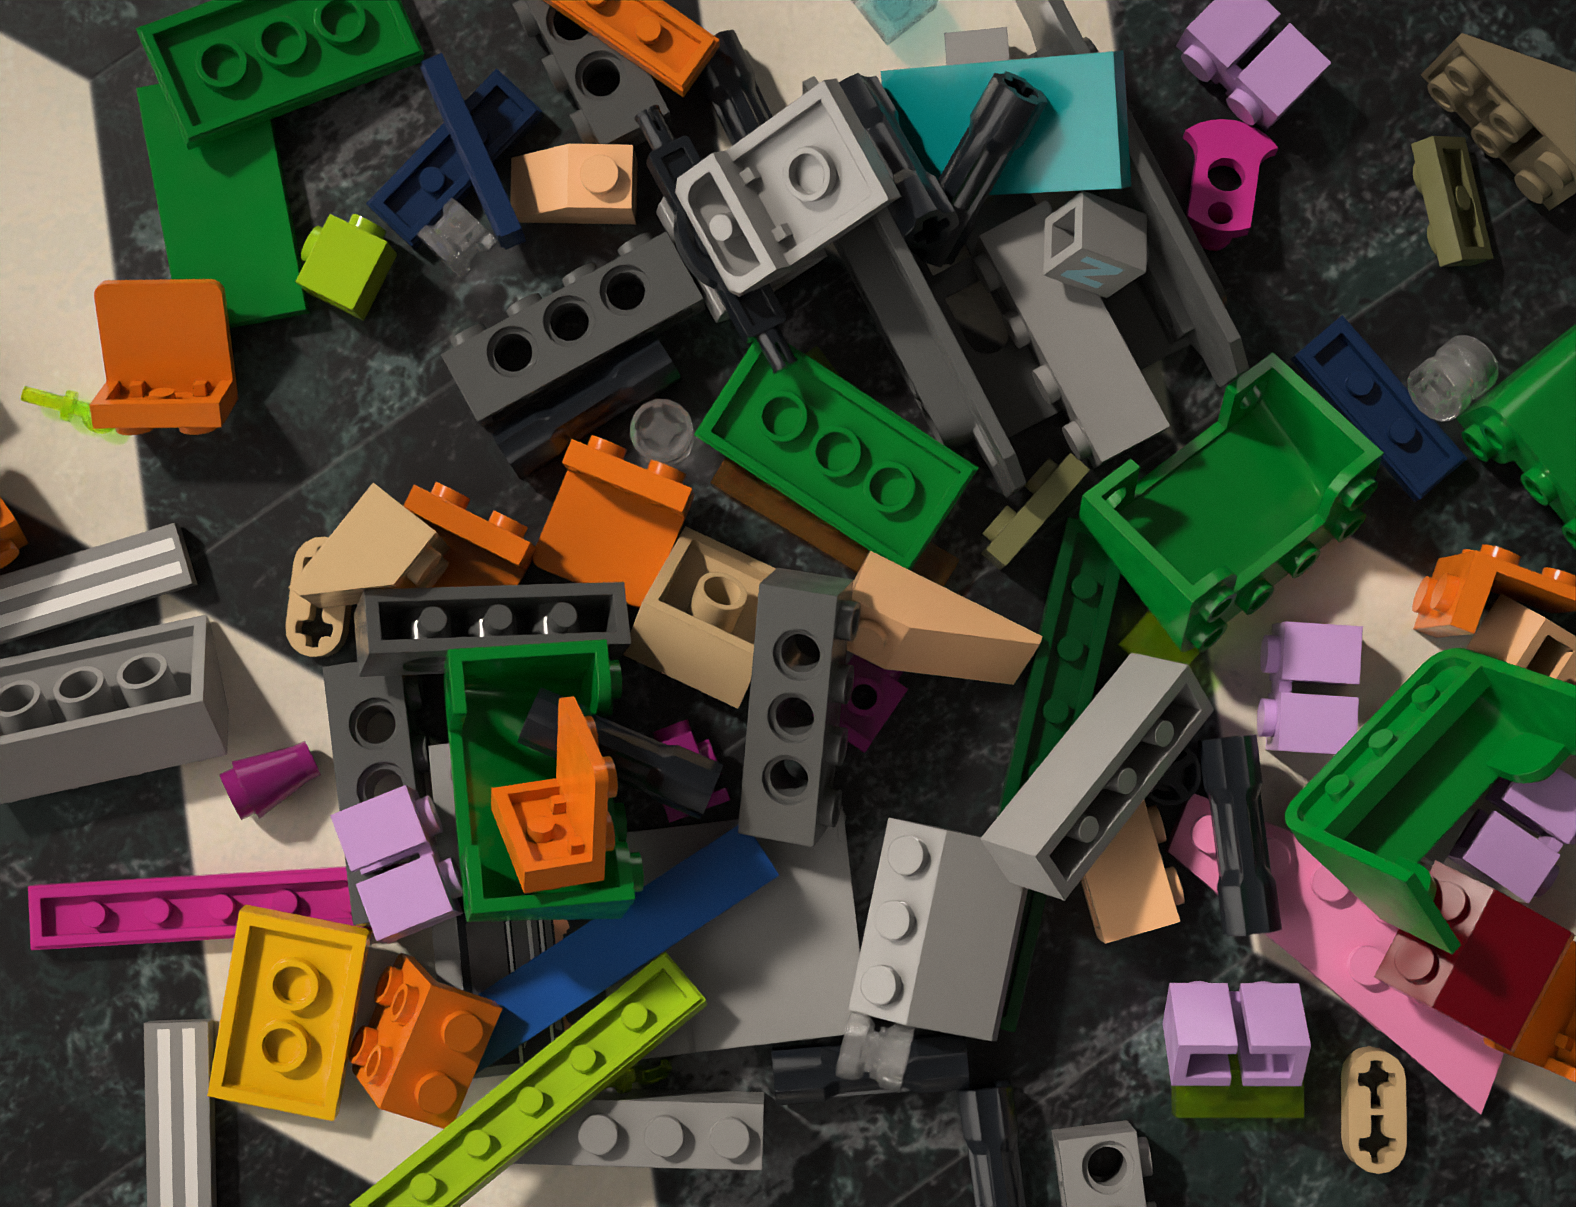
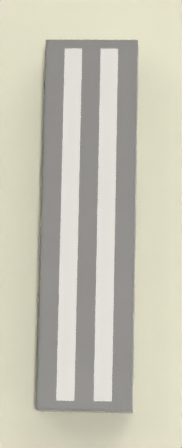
[0,523,198,645]
[144,1019,217,1207]

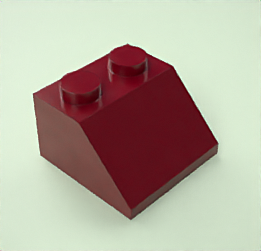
[1374,860,1575,1053]

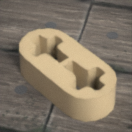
[286,537,352,658]
[1341,1046,1407,1174]

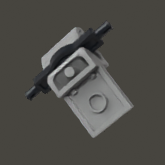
[634,78,901,374]

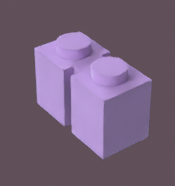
[1176,0,1331,132]
[1257,621,1363,755]
[1448,768,1576,904]
[330,785,463,943]
[1163,981,1311,1086]

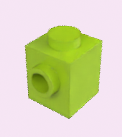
[295,214,397,321]

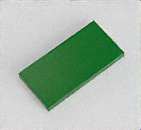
[136,0,424,150]
[136,84,310,329]
[694,340,979,571]

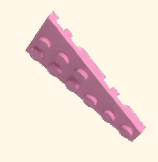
[1164,793,1504,1114]

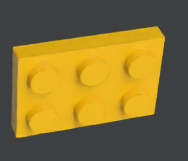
[207,905,372,1121]

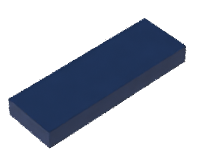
[420,53,526,250]
[366,68,544,251]
[1290,315,1468,501]

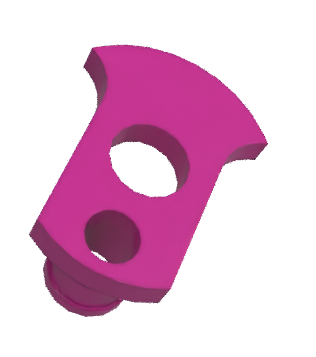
[1183,119,1278,251]

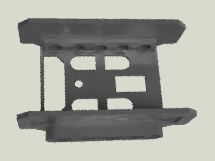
[802,0,1249,498]

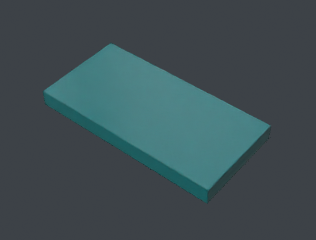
[881,50,1131,195]

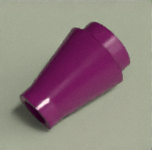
[219,741,321,820]

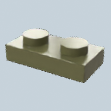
[1411,136,1494,267]
[981,453,1090,570]

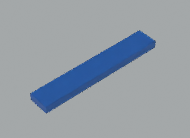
[475,825,780,1075]

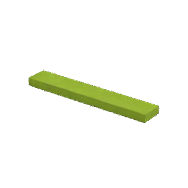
[350,951,707,1207]

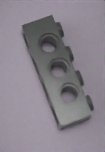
[512,0,673,147]
[441,232,705,430]
[738,568,860,847]
[354,582,631,677]
[322,662,437,927]

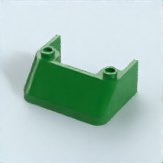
[1285,648,1576,954]

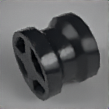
[1145,746,1201,805]

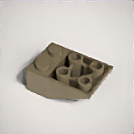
[1421,33,1576,211]

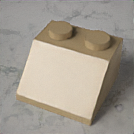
[288,483,450,608]
[623,526,776,709]

